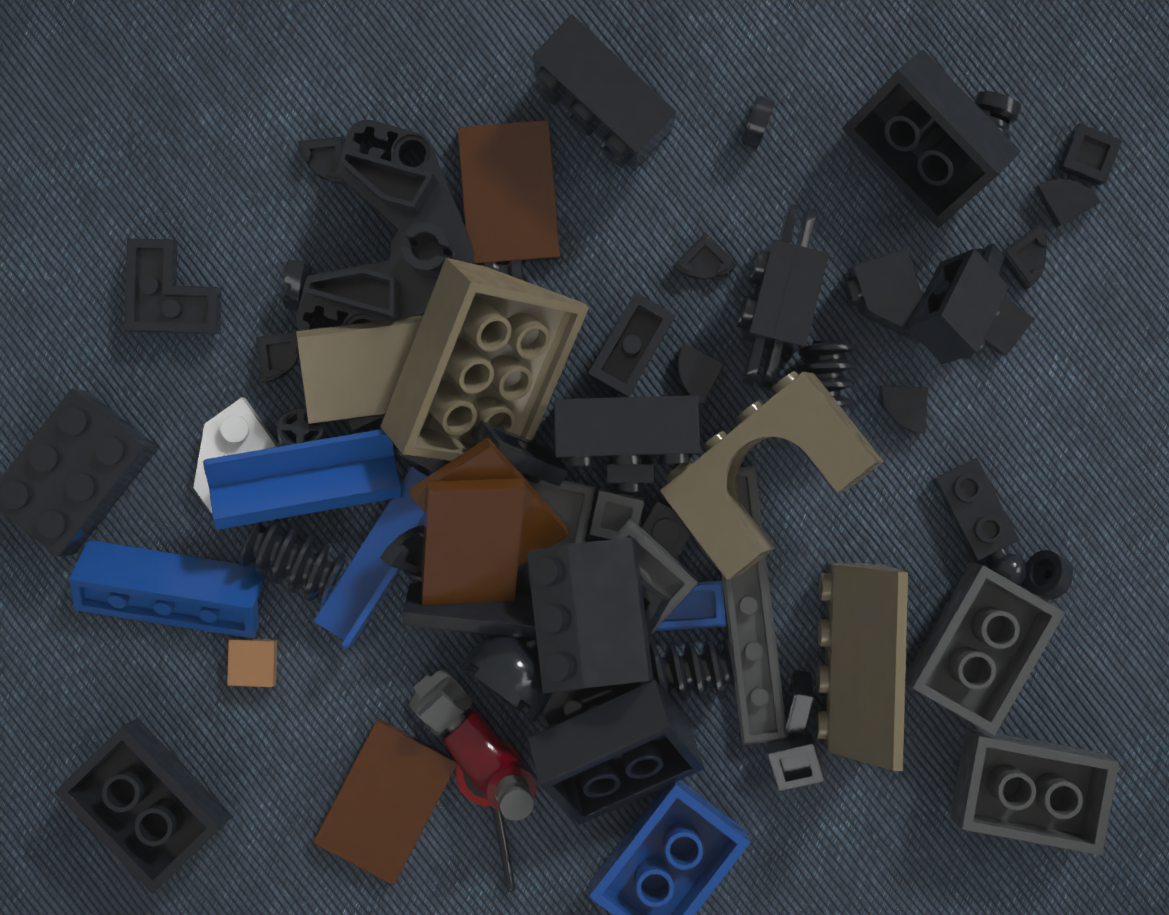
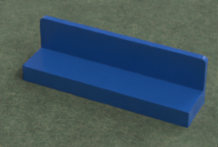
[203,429,402,530]
[314,466,428,649]
[69,540,266,639]

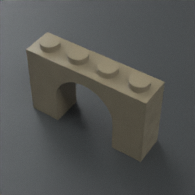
[660,371,884,580]

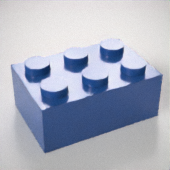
[589,780,751,915]

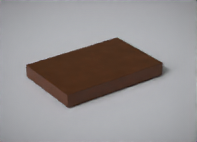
[458,120,560,265]
[410,437,569,567]
[420,478,526,606]
[313,718,457,885]

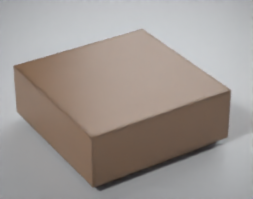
[227,638,278,687]

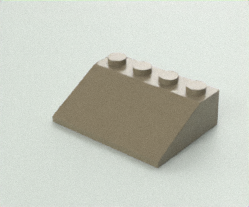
[380,258,589,461]
[815,562,908,771]

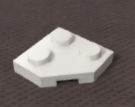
[193,397,279,513]

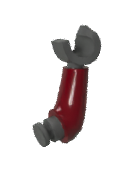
[409,669,537,821]

